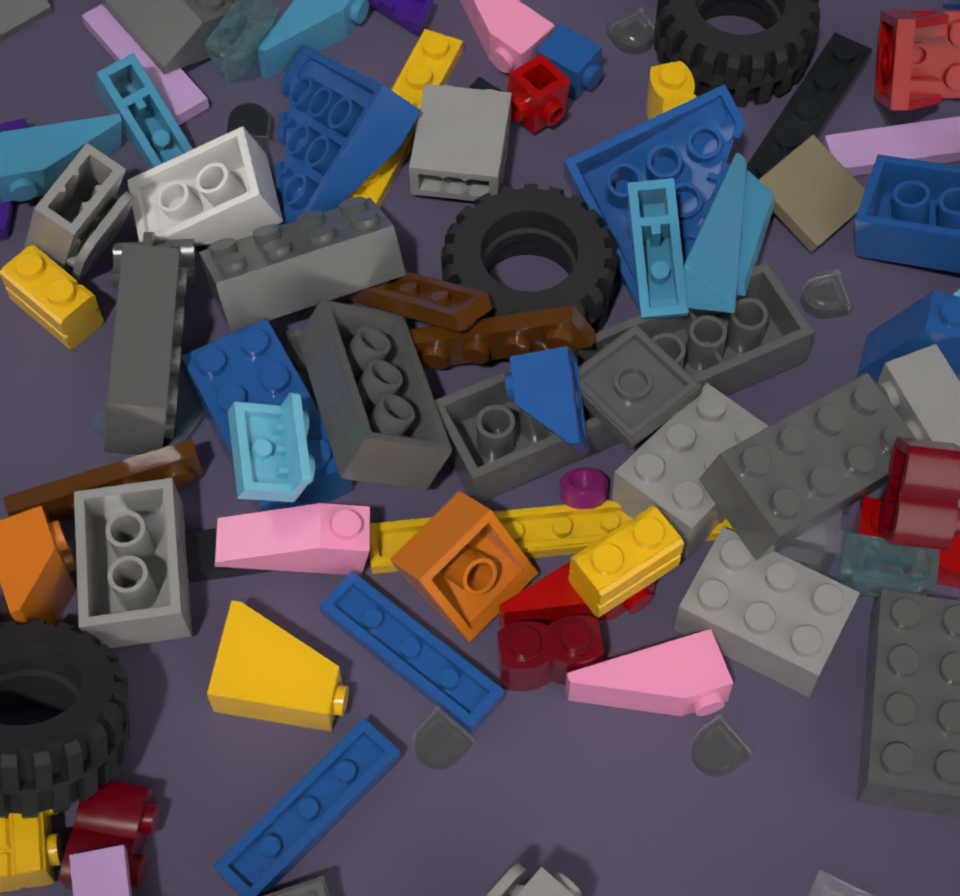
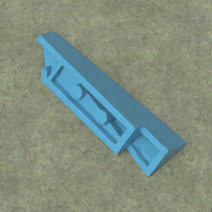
[684,153,774,313]

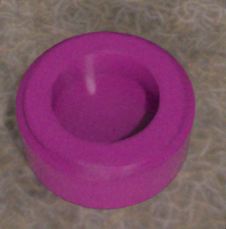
[559,467,608,509]

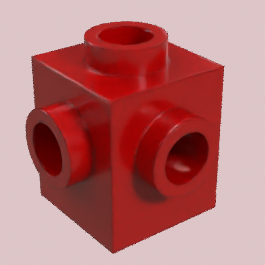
[507,54,570,134]

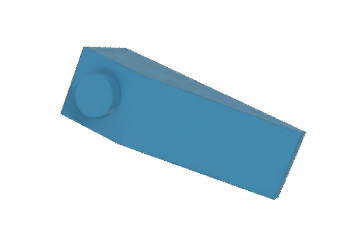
[257,0,369,79]
[93,53,193,169]
[0,114,122,203]
[627,178,689,320]

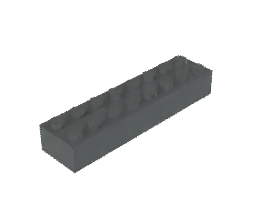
[434,262,814,503]

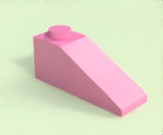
[460,0,555,74]
[214,503,370,576]
[565,629,733,716]

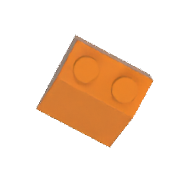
[389,491,538,643]
[0,506,77,626]

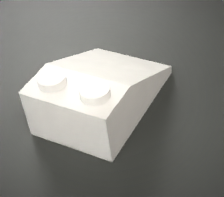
[127,126,283,246]

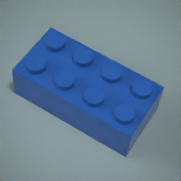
[855,154,960,273]
[181,318,353,512]

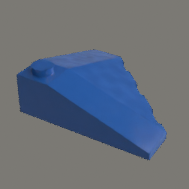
[274,44,421,226]
[564,84,745,312]

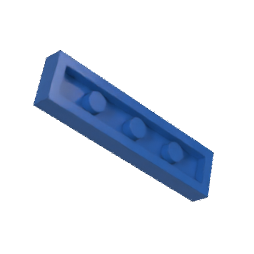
[319,571,504,735]
[213,718,401,896]

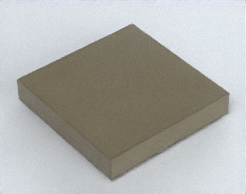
[759,134,865,253]

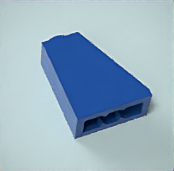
[856,290,960,382]

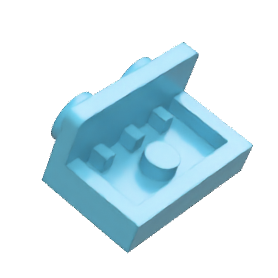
[228,393,315,502]

